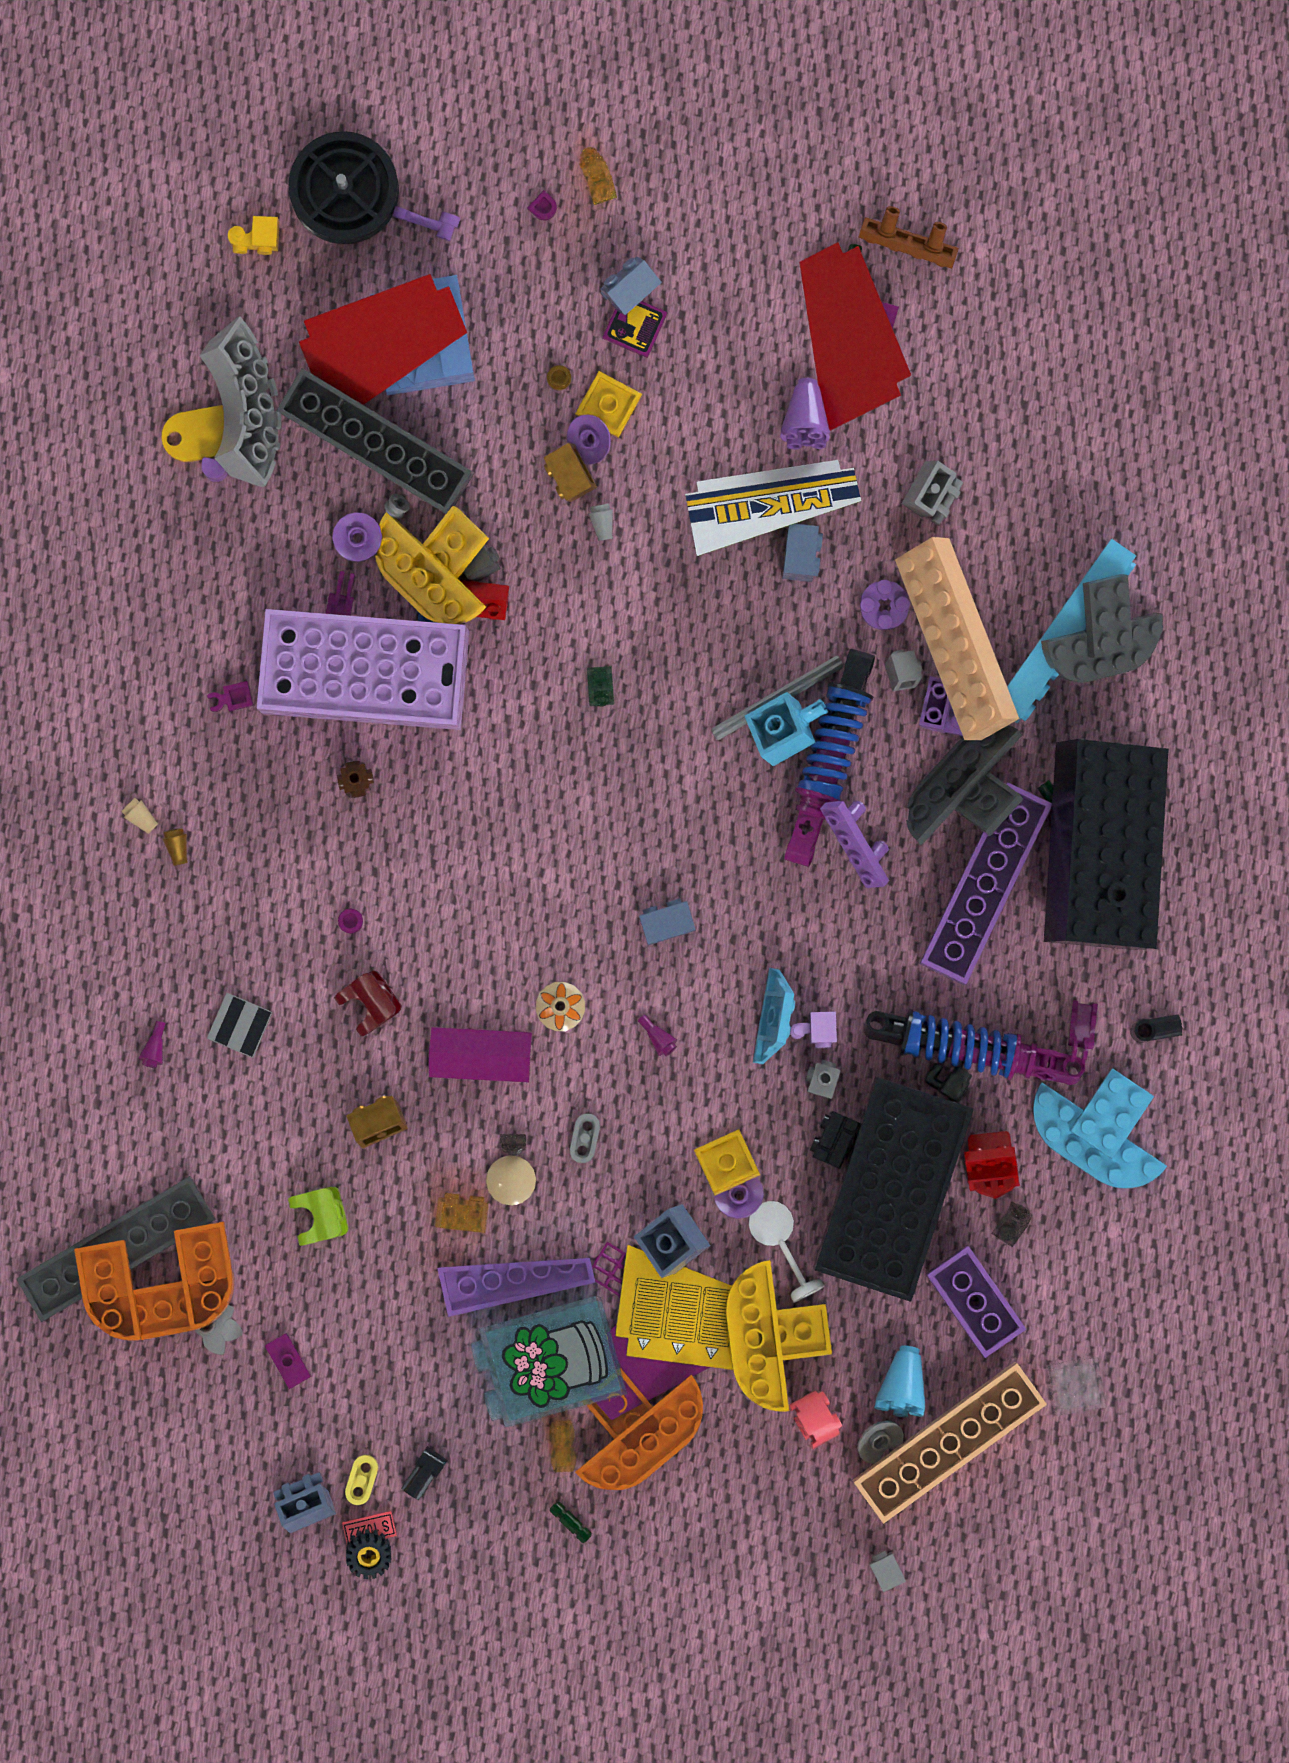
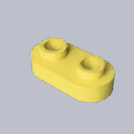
[345,1455,378,1505]

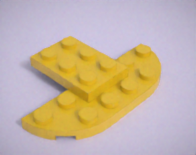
[375,506,489,624]
[726,1260,832,1412]

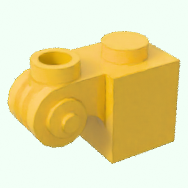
[228,216,280,255]

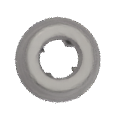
[589,504,613,541]

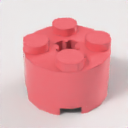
[789,1390,842,1449]

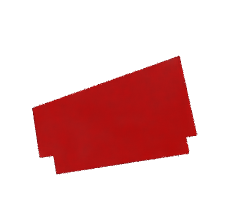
[299,274,467,405]

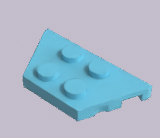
[753,968,795,1064]

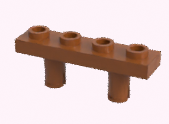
[858,206,959,269]

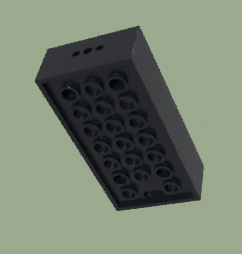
[1044,739,1169,950]
[813,1076,974,1302]

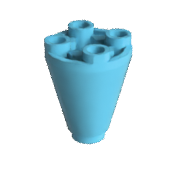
[874,1346,925,1418]

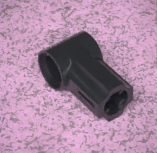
[1130,1014,1183,1043]
[401,1446,448,1501]

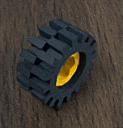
[346,1529,392,1579]

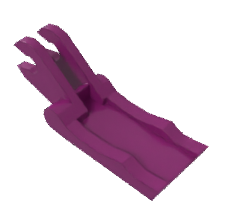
[325,571,355,616]
[1068,1000,1098,1065]

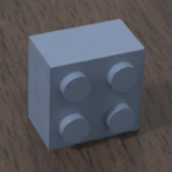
[782,524,823,582]
[634,1204,710,1278]

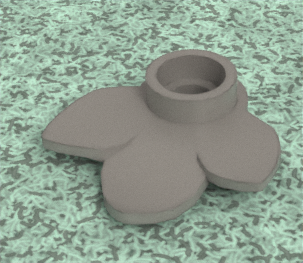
[195,1305,243,1355]

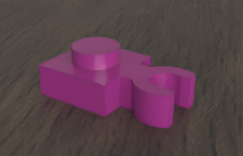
[207,681,254,712]

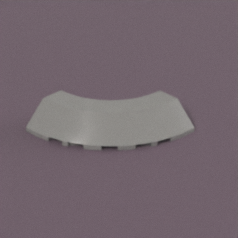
[199,316,281,487]

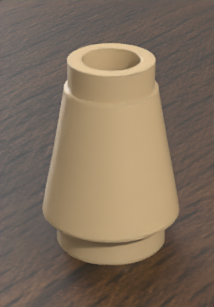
[121,798,158,834]

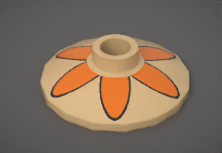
[536,982,585,1031]

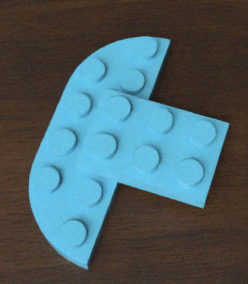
[1033,1068,1167,1188]

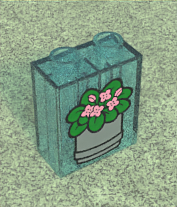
[471,1296,628,1427]

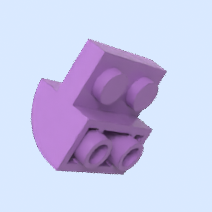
[919,676,963,736]

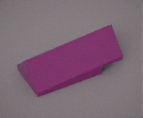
[429,1027,532,1083]

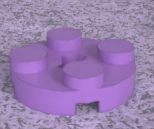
[860,580,910,630]

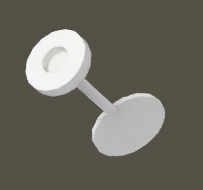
[749,1201,824,1302]

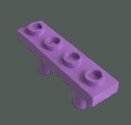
[820,801,889,888]

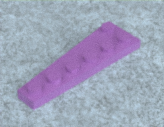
[437,1258,595,1317]

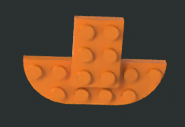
[575,1368,703,1490]

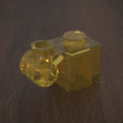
[579,147,617,205]

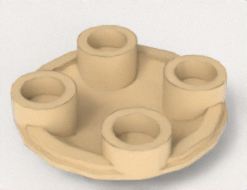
[486,1155,536,1205]

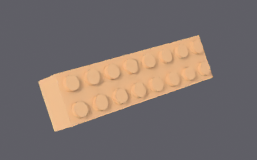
[895,537,1019,740]
[852,1362,1047,1524]

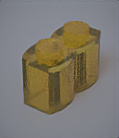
[549,1419,576,1473]

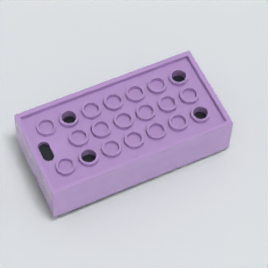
[257,609,469,730]

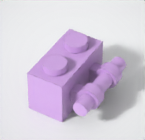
[790,1012,837,1048]

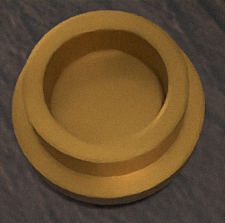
[547,365,571,390]

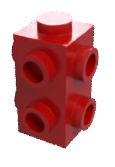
[460,580,509,620]

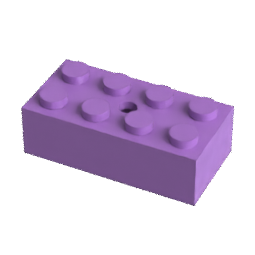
[925,1245,1026,1358]

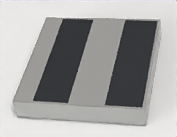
[207,993,273,1058]

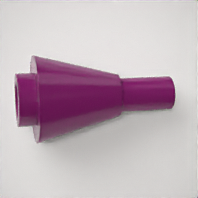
[638,1015,677,1056]
[138,1021,166,1068]

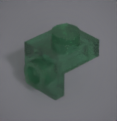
[587,666,614,707]

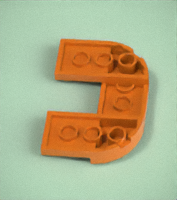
[74,1222,235,1341]

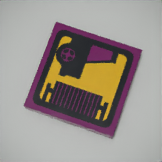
[602,301,668,358]

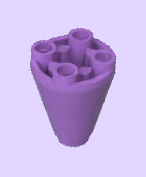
[780,378,830,450]

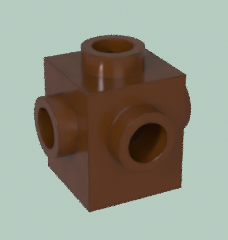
[337,761,374,798]

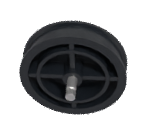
[288,131,399,244]

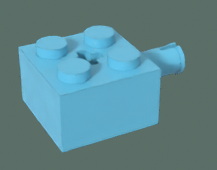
[745,692,828,766]

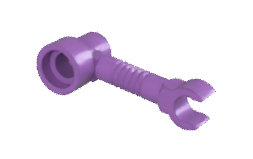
[392,206,460,241]

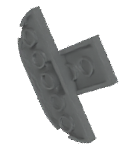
[1041,574,1163,683]
[906,725,1023,846]

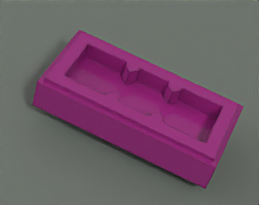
[265,1333,312,1389]

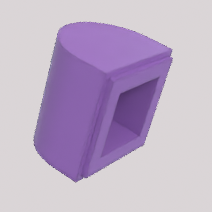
[202,457,228,482]

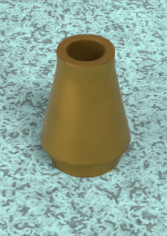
[162,828,188,866]

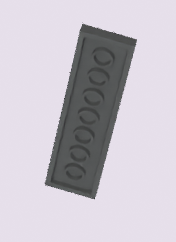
[16,1176,216,1322]

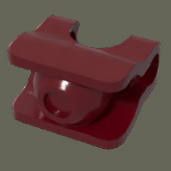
[334,971,402,1037]

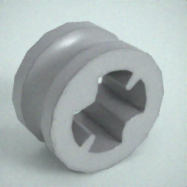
[384,494,410,519]

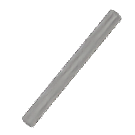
[711,656,844,740]

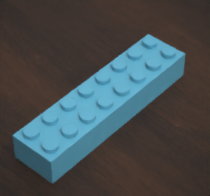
[1007,539,1136,724]

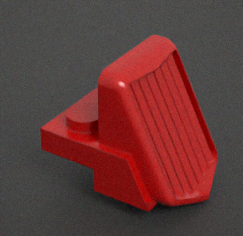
[964,1131,1020,1199]

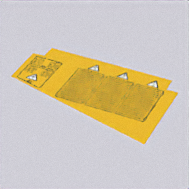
[615,1245,733,1370]

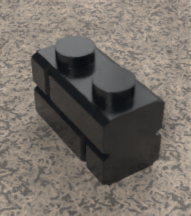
[810,1111,860,1169]

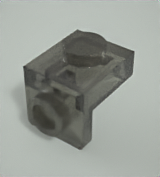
[991,1202,1032,1247]

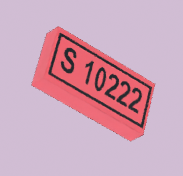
[342,1510,397,1543]

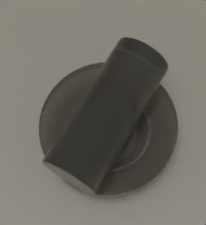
[500,1134,526,1156]

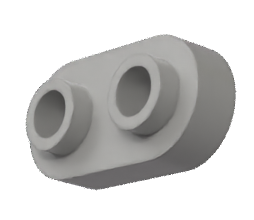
[570,1114,600,1163]

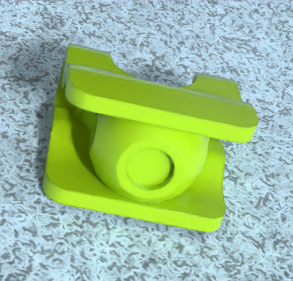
[288,1187,349,1246]

